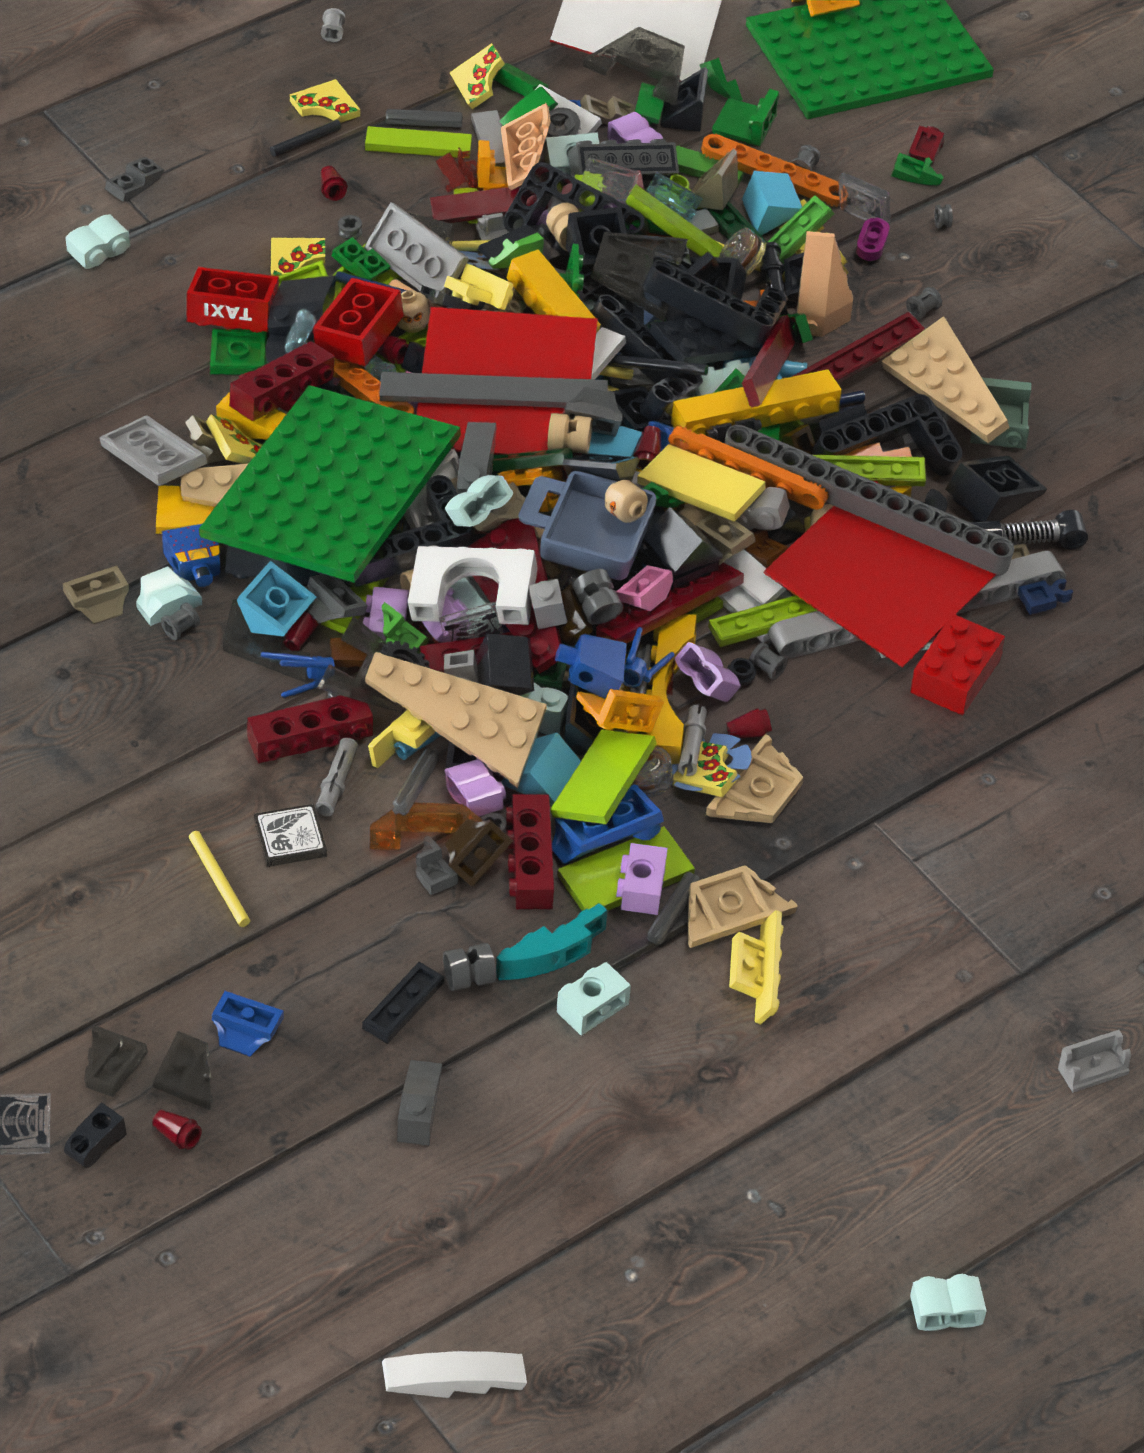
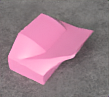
[616,565,673,611]

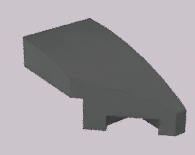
[416,836,458,895]

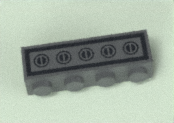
[568,139,679,181]

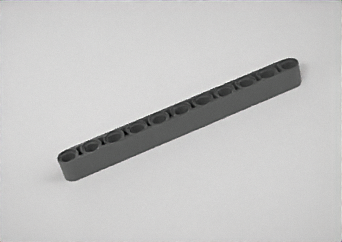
[725,425,1014,575]

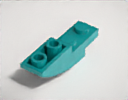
[496,903,608,980]

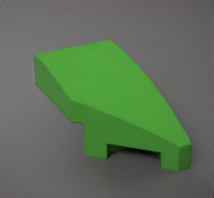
[488,232,544,268]
[382,602,429,654]

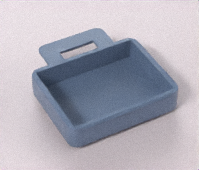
[518,471,656,580]

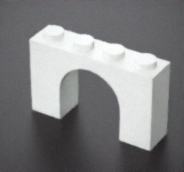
[408,546,538,625]

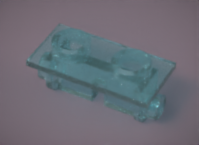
[646,172,703,219]

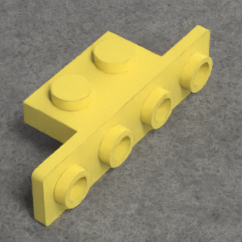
[444,263,513,310]
[368,710,436,768]
[729,910,783,1025]

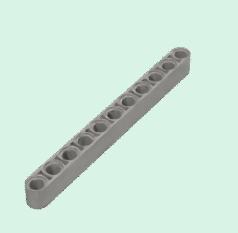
[768,551,1066,659]

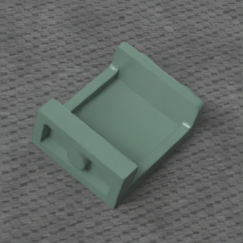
[970,377,1031,449]

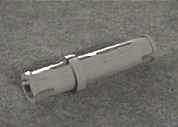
[678,705,707,776]
[315,738,358,816]

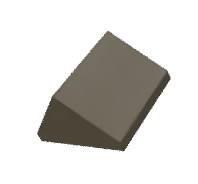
[684,148,738,210]

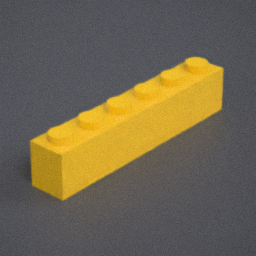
[671,369,842,442]

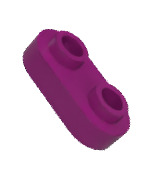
[856,218,890,261]

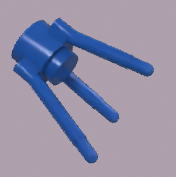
[623,627,675,688]
[261,652,335,698]

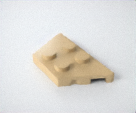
[706,734,803,823]
[688,865,798,948]

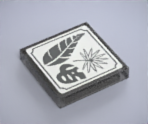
[254,804,327,867]

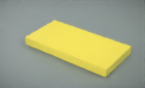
[637,444,765,522]

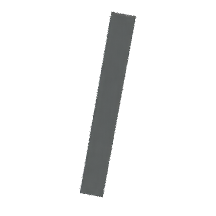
[380,372,608,408]

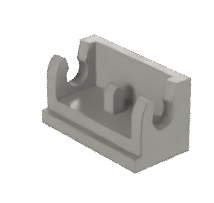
[1058,1030,1131,1093]

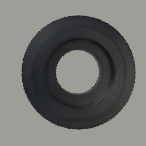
[727,658,756,685]

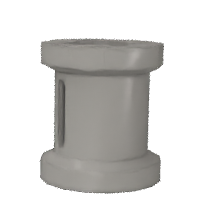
[321,8,346,42]

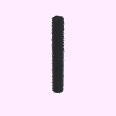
[270,119,341,157]

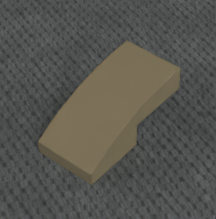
[580,94,635,125]

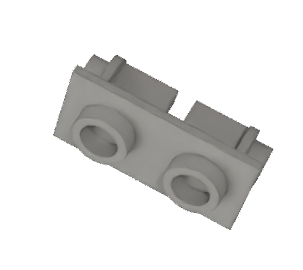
[475,213,523,240]

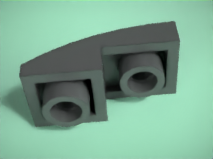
[105,157,164,202]

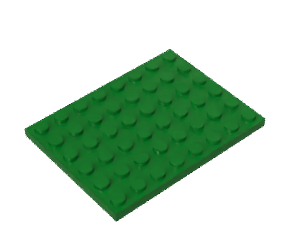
[746,0,994,120]
[199,385,461,583]

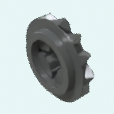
[546,108,581,138]

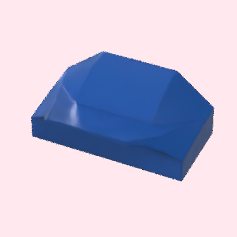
[212,991,284,1057]

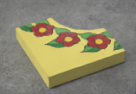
[450,43,505,109]
[290,79,360,123]
[271,238,325,276]
[206,414,263,464]
[671,741,737,797]

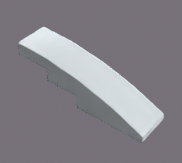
[382,1351,527,1398]

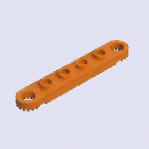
[701,134,850,207]
[333,358,414,414]
[668,426,829,510]

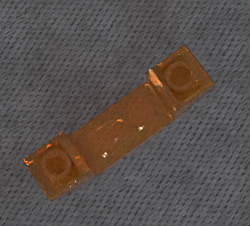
[370,803,484,850]

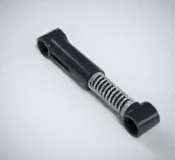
[970,510,1088,550]

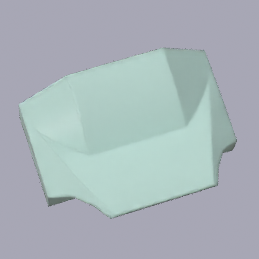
[136,566,202,626]

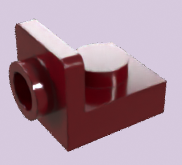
[909,125,944,165]

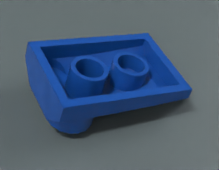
[552,784,664,865]

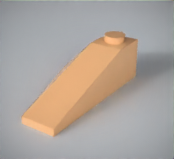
[501,103,551,190]
[797,231,853,337]

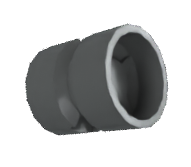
[572,569,624,625]
[443,943,496,991]

